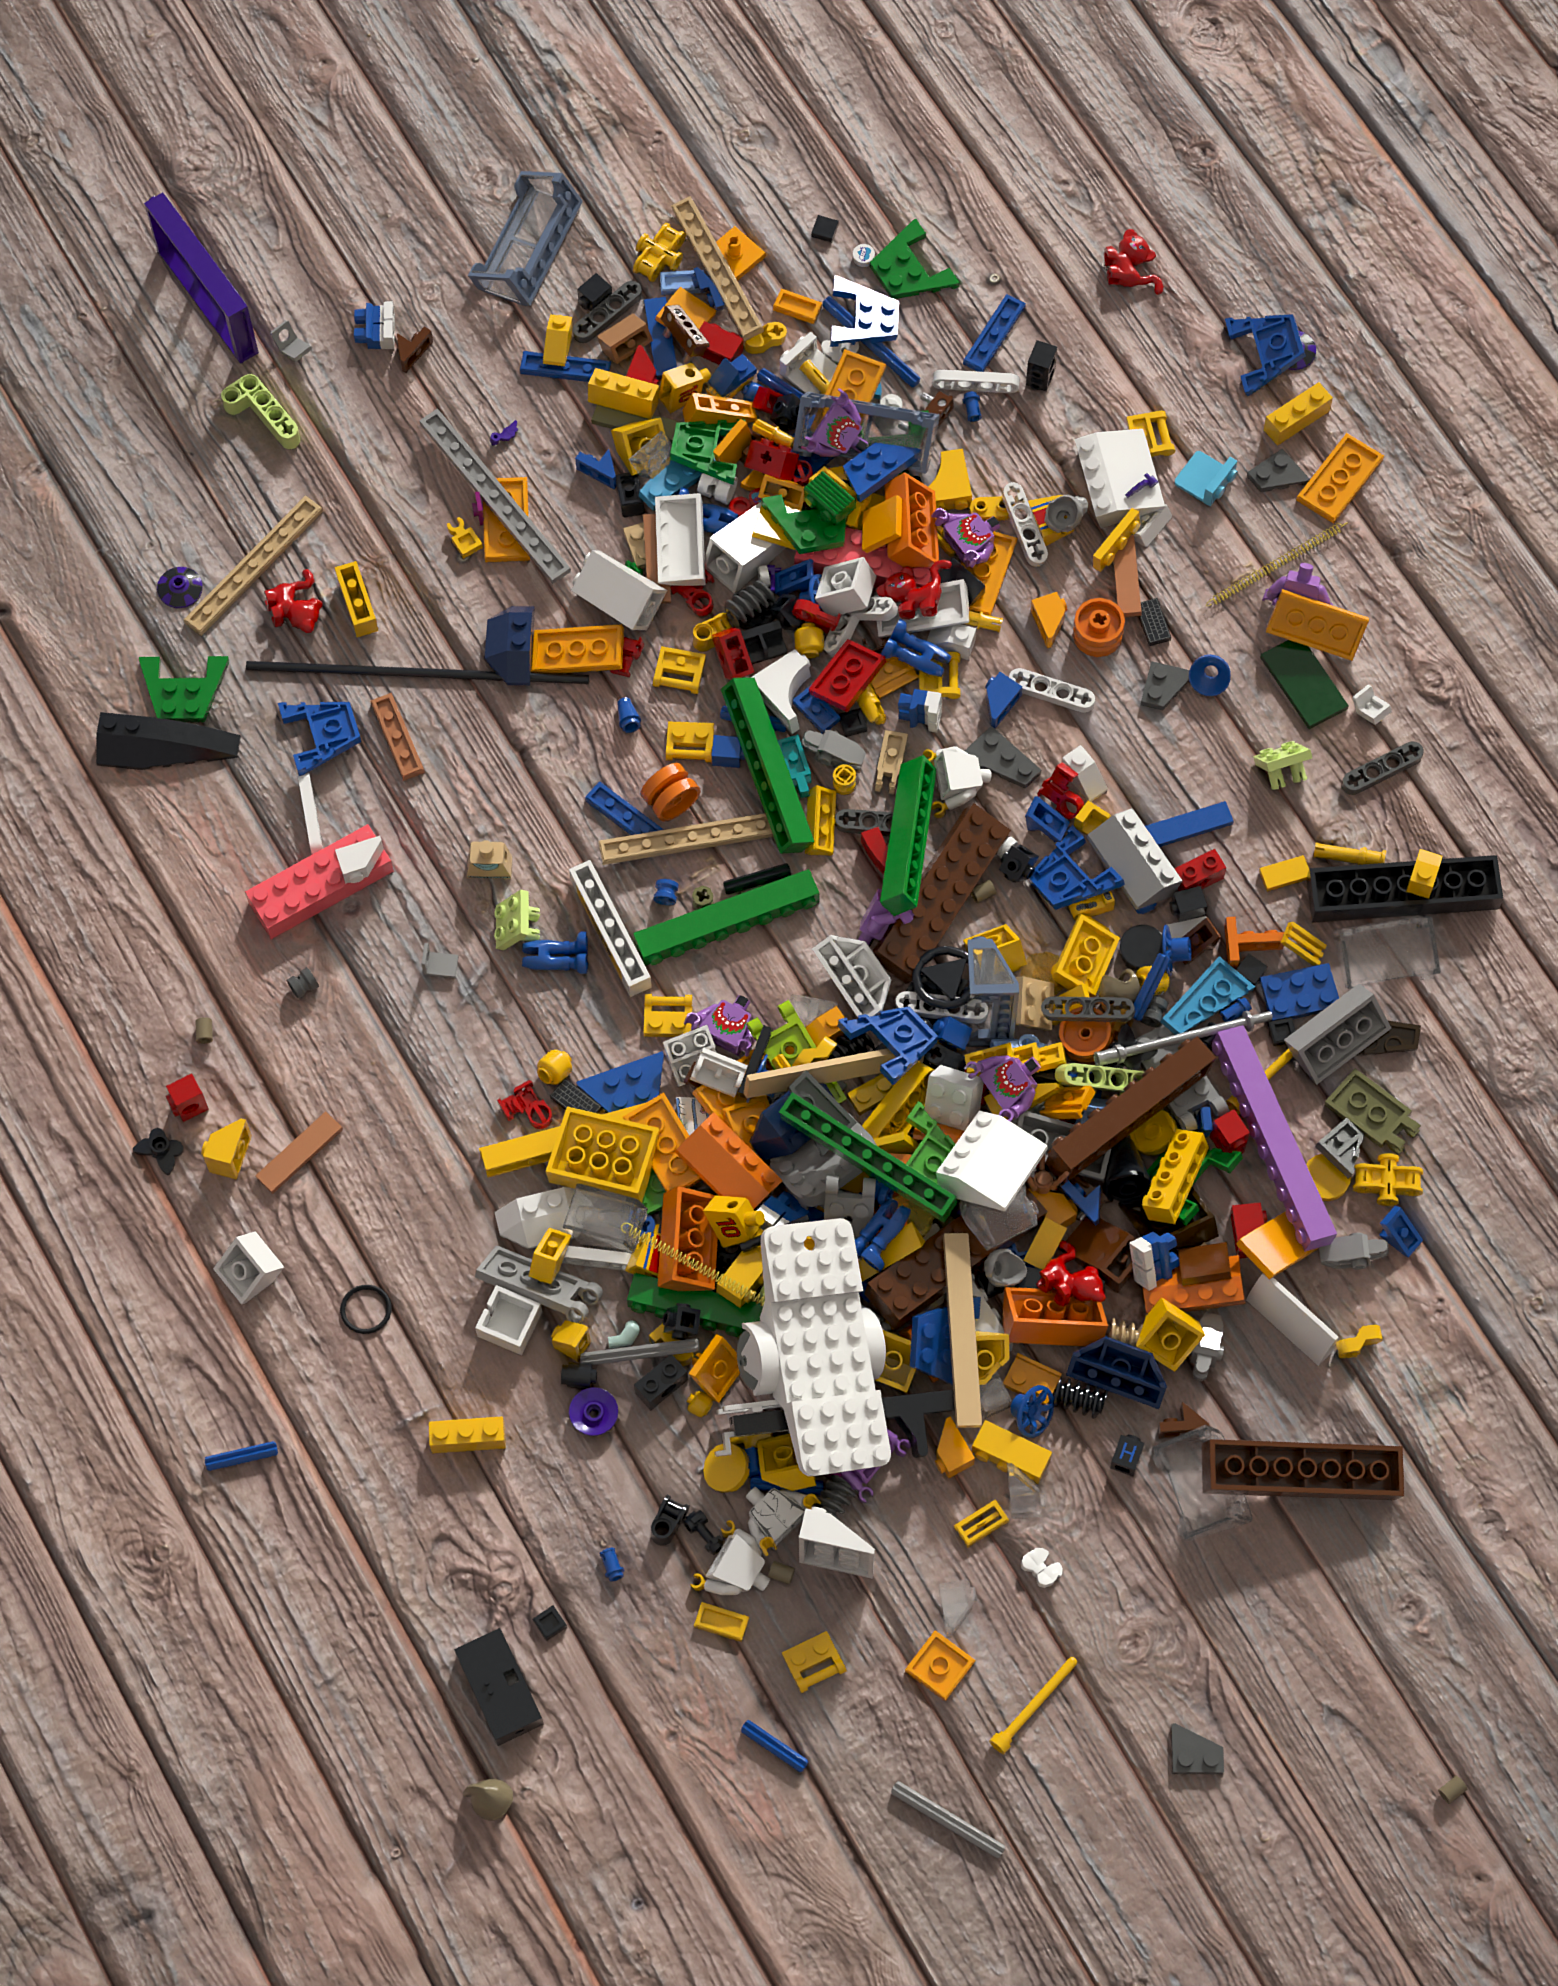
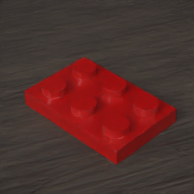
[809,639,886,712]

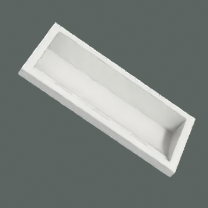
[655,493,706,586]
[874,579,969,638]
[1246,1273,1339,1366]

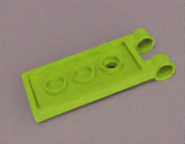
[746,1000,847,1104]

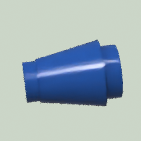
[617,697,641,733]

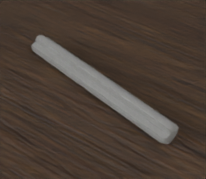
[580,1339,699,1365]
[891,1781,1005,1858]

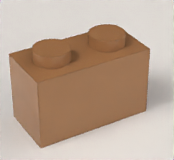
[597,313,653,364]

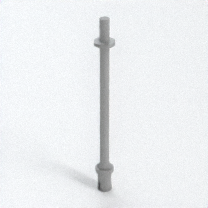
[1093,1011,1272,1066]

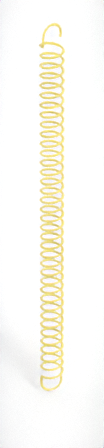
[1206,522,1348,606]
[621,1223,765,1306]

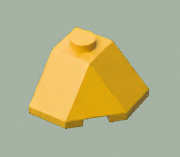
[611,418,667,475]
[975,1331,1009,1385]

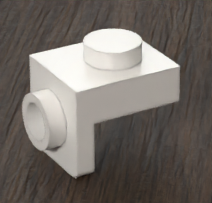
[1352,685,1392,725]

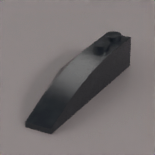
[96,712,241,770]

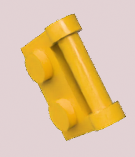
[1126,411,1176,457]
[653,646,706,694]
[919,652,961,699]
[666,721,714,762]
[644,994,692,1037]
[782,1631,847,1693]

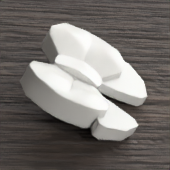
[821,340,859,363]
[1021,1548,1063,1588]

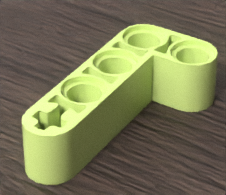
[221,374,300,449]
[1055,1063,1144,1095]

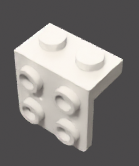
[780,332,837,394]

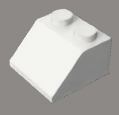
[213,1231,284,1304]

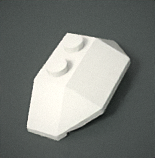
[812,935,891,1017]
[495,1187,594,1249]

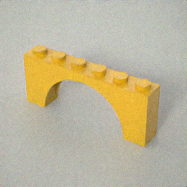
[830,448,972,526]

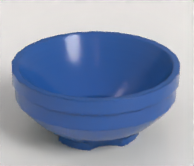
[1189,654,1231,696]

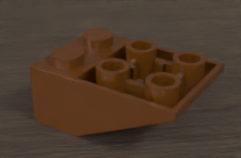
[1059,1216,1136,1293]

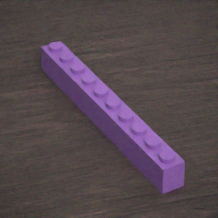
[1212,1025,1337,1251]

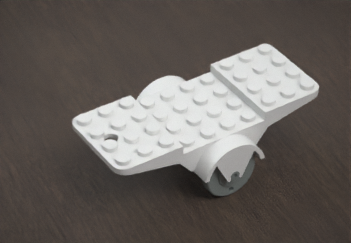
[737,1218,891,1476]

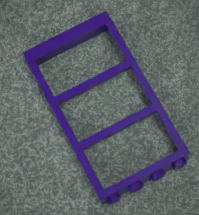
[144,192,259,364]

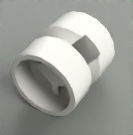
[697,473,738,505]

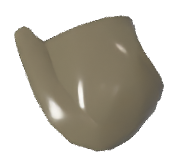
[1099,969,1141,1015]
[463,1779,513,1821]

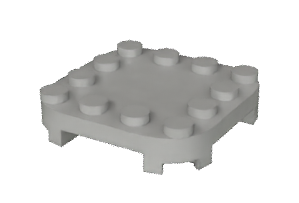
[769,1113,877,1210]

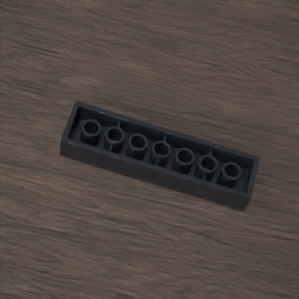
[1306,855,1503,923]

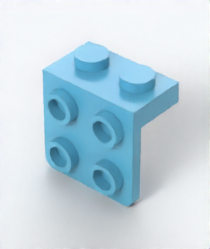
[1174,451,1238,507]

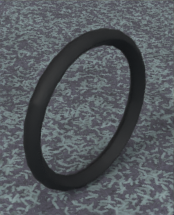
[340,1285,392,1334]

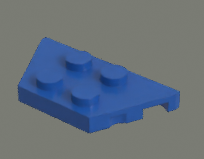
[843,443,922,502]
[576,1051,664,1113]

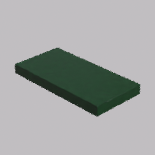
[1260,640,1349,729]

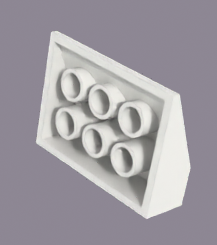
[1074,429,1166,528]
[936,1111,1048,1211]
[799,1507,875,1579]

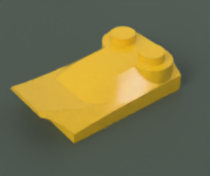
[1051,914,1120,997]

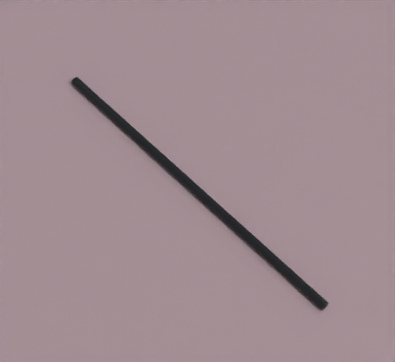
[246,661,589,684]

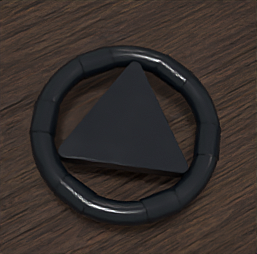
[912,946,981,1009]

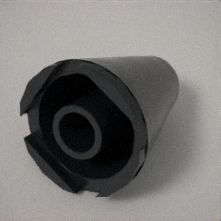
[1104,1138,1151,1205]

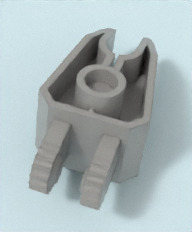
[801,730,866,771]
[1319,1233,1389,1270]
[1190,1312,1224,1382]

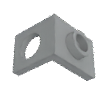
[270,320,312,362]
[421,943,459,978]

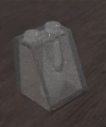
[563,1184,648,1253]

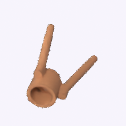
[1027,1154,1069,1194]

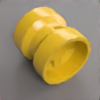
[833,764,856,795]

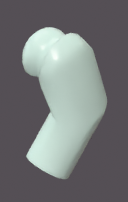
[608,1320,640,1349]

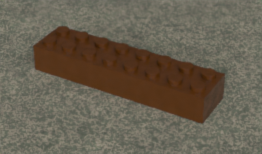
[873,803,1011,984]
[1045,1036,1216,1185]
[864,1185,1048,1330]
[1202,1439,1404,1500]

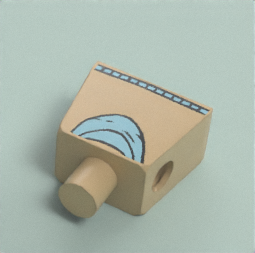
[467,840,512,879]

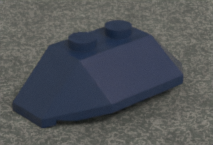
[485,606,535,686]
[749,1083,835,1161]
[1066,1336,1167,1409]

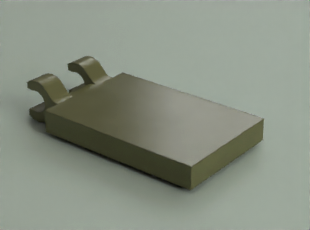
[1324,1068,1421,1155]

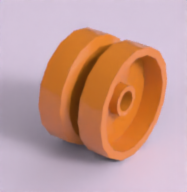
[1073,598,1125,657]
[640,763,701,822]
[1059,1006,1115,1065]

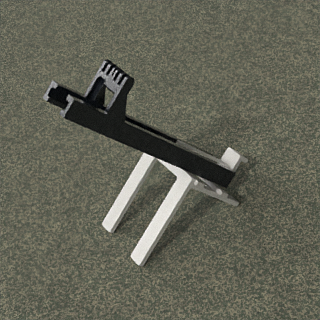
[714,1389,955,1458]

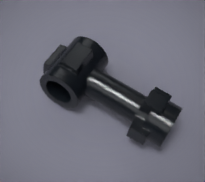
[683,1510,723,1555]

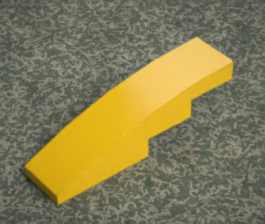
[964,1042,1067,1076]

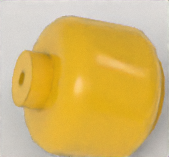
[686,1390,713,1417]

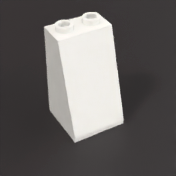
[705,502,786,593]
[571,550,668,630]

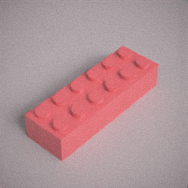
[794,527,931,588]
[245,824,394,939]

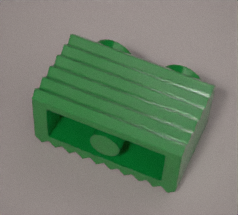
[804,471,856,525]

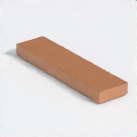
[643,514,671,604]
[1113,535,1142,617]
[370,693,425,781]
[255,1111,343,1194]

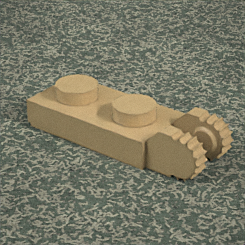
[875,730,908,794]

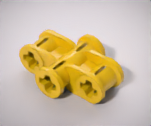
[633,223,686,282]
[1353,1153,1423,1206]

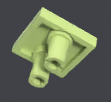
[1253,741,1312,790]
[494,890,540,951]

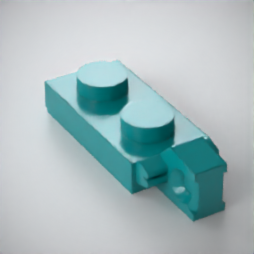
[778,735,812,799]

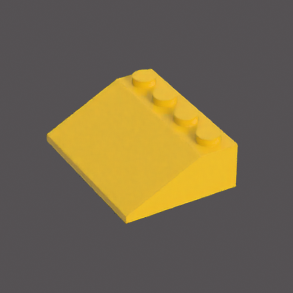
[545,1107,660,1204]

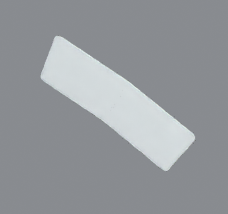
[1166,916,1206,938]

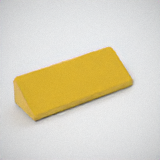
[805,785,836,856]
[858,1221,925,1282]

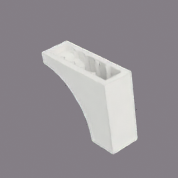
[752,649,811,734]

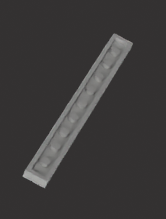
[419,408,571,584]

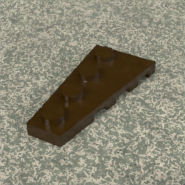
[1356,1021,1421,1056]

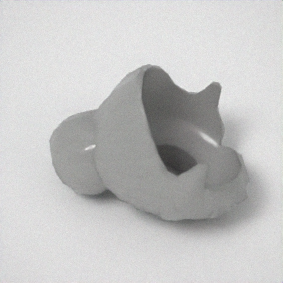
[1044,494,1088,533]
[984,1249,1027,1287]

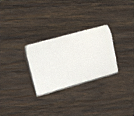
[1131,504,1172,547]

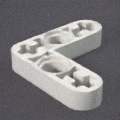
[824,597,898,657]

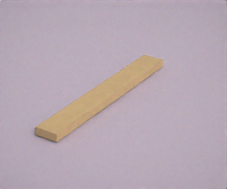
[671,196,764,341]
[183,495,323,636]
[598,813,774,865]
[744,1048,924,1098]
[943,1233,982,1428]

